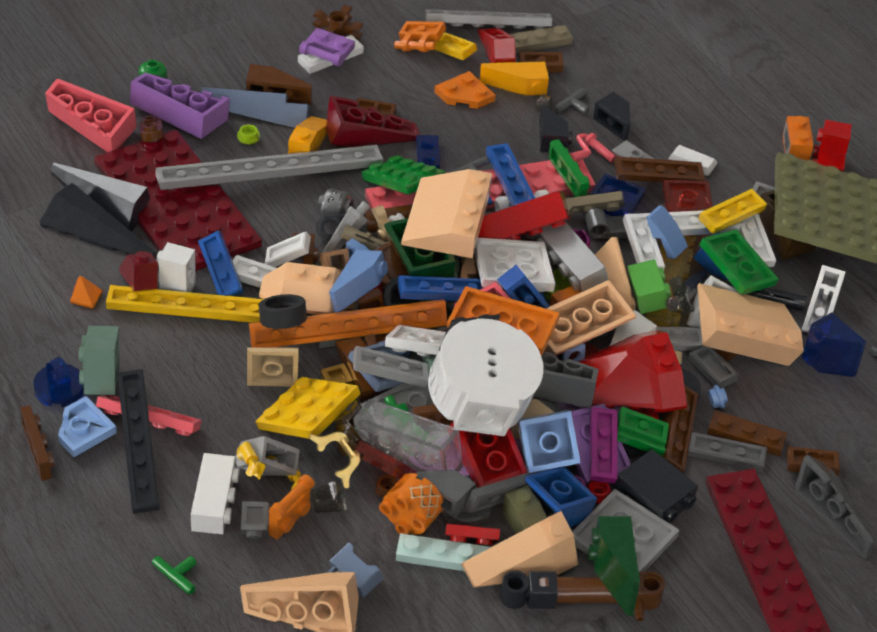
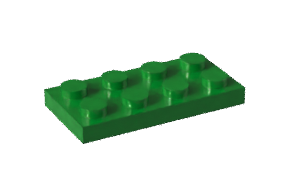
[361,156,446,195]

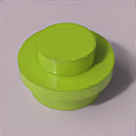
[237,124,260,145]

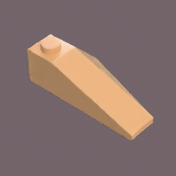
[461,511,578,588]

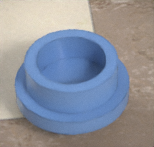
[708,385,728,409]

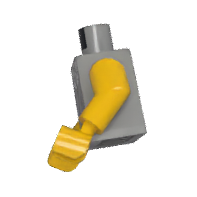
[235,436,301,489]

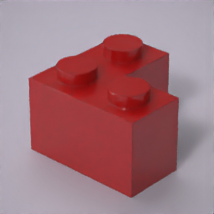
[812,120,852,172]

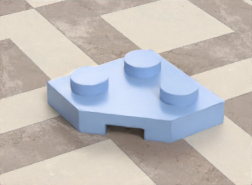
[58,396,117,457]

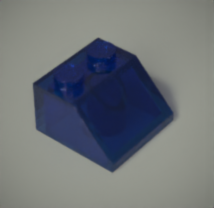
[802,312,867,377]

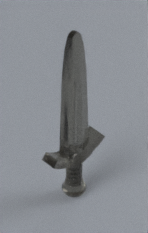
[665,270,707,314]

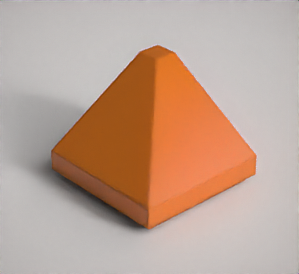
[70,276,103,309]

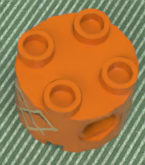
[379,473,444,535]

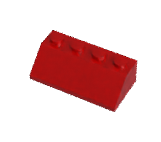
[478,191,570,240]

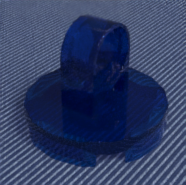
[33,357,84,407]

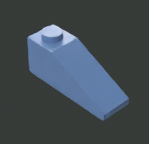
[329,250,388,312]

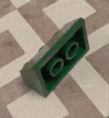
[384,218,456,278]

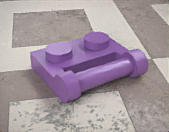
[299,28,355,66]

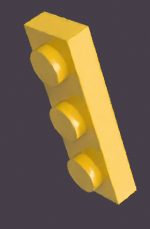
[698,189,767,234]

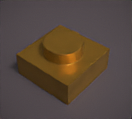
[320,363,353,385]

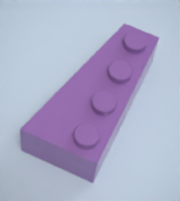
[130,73,230,139]

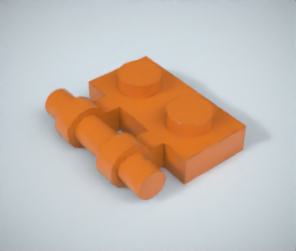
[394,21,446,52]

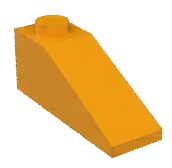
[479,62,549,96]
[288,116,327,154]

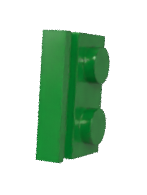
[617,407,669,456]

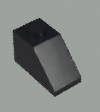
[593,92,630,141]
[539,106,573,152]

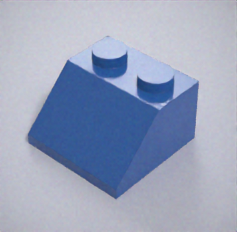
[525,466,597,527]

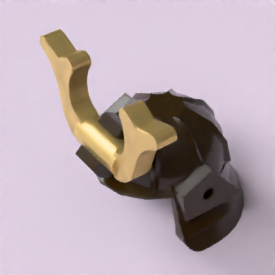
[309,400,389,488]

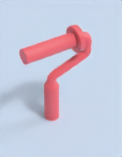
[569,133,616,163]

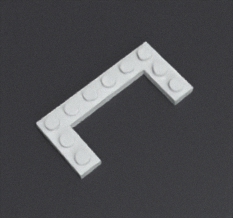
[623,211,776,271]

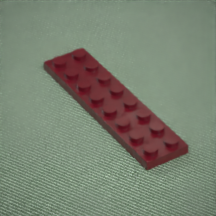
[705,468,831,632]

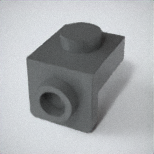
[241,501,269,540]

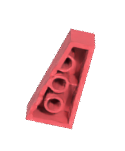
[45,78,137,153]

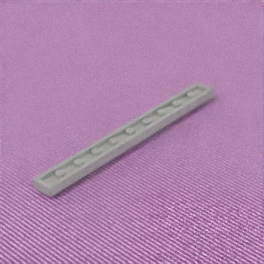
[155,145,383,190]

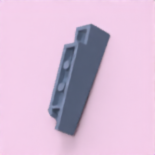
[201,87,310,128]

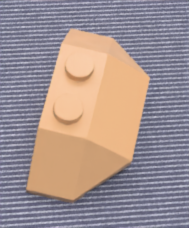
[595,237,636,311]
[259,262,357,315]

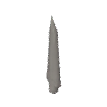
[315,201,370,266]

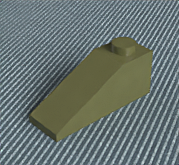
[502,485,547,534]

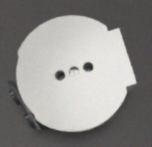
[428,314,543,436]

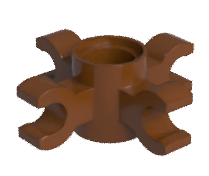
[313,4,363,40]

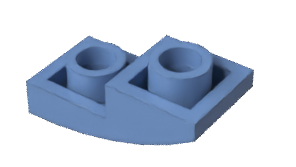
[646,205,688,259]

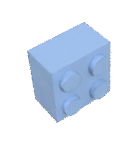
[517,410,581,473]

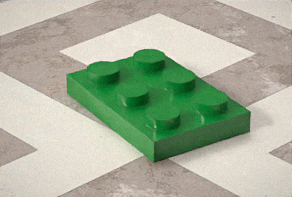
[699,229,779,295]

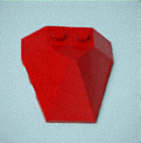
[577,331,687,413]

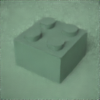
[79,326,120,395]

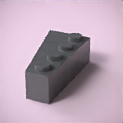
[533,351,599,408]

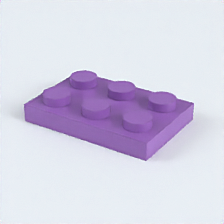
[571,403,631,486]

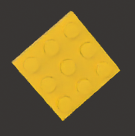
[255,377,361,439]

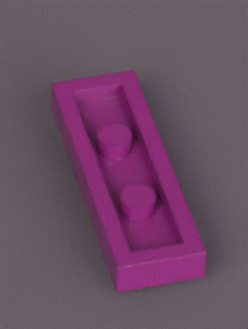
[589,407,617,483]

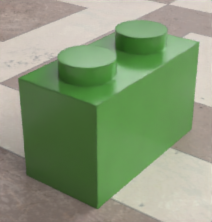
[627,259,671,314]

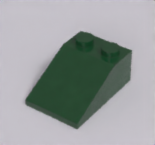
[588,516,640,616]

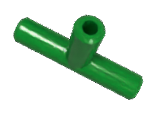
[152,556,197,594]

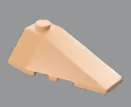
[240,572,359,632]

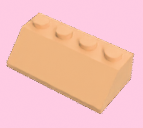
[544,280,636,356]

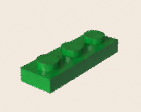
[548,139,590,197]

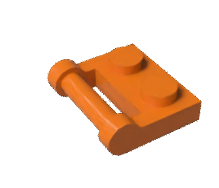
[269,474,315,540]

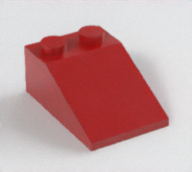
[446,421,528,488]

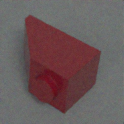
[119,251,158,292]

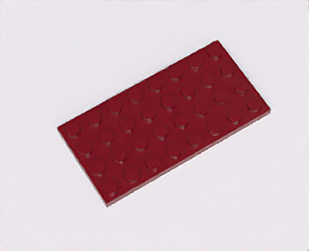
[94,130,262,271]

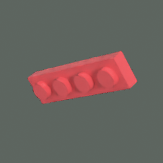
[96,395,202,436]

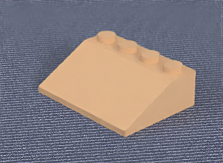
[401,169,492,258]
[697,283,804,366]

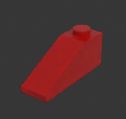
[478,28,516,63]

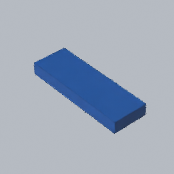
[198,230,244,297]

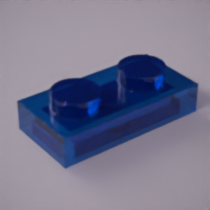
[416,135,440,169]

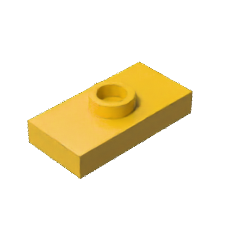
[435,33,477,60]

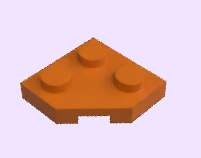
[434,71,496,109]

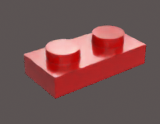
[445,524,500,546]

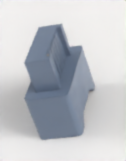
[327,543,383,598]

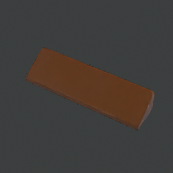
[662,385,698,473]

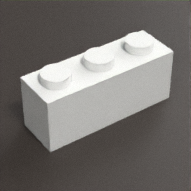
[191,453,240,534]

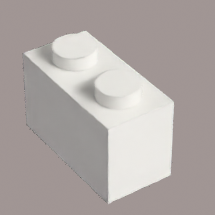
[156,242,196,292]

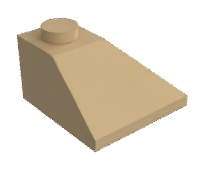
[247,347,298,387]

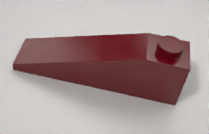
[326,96,421,147]

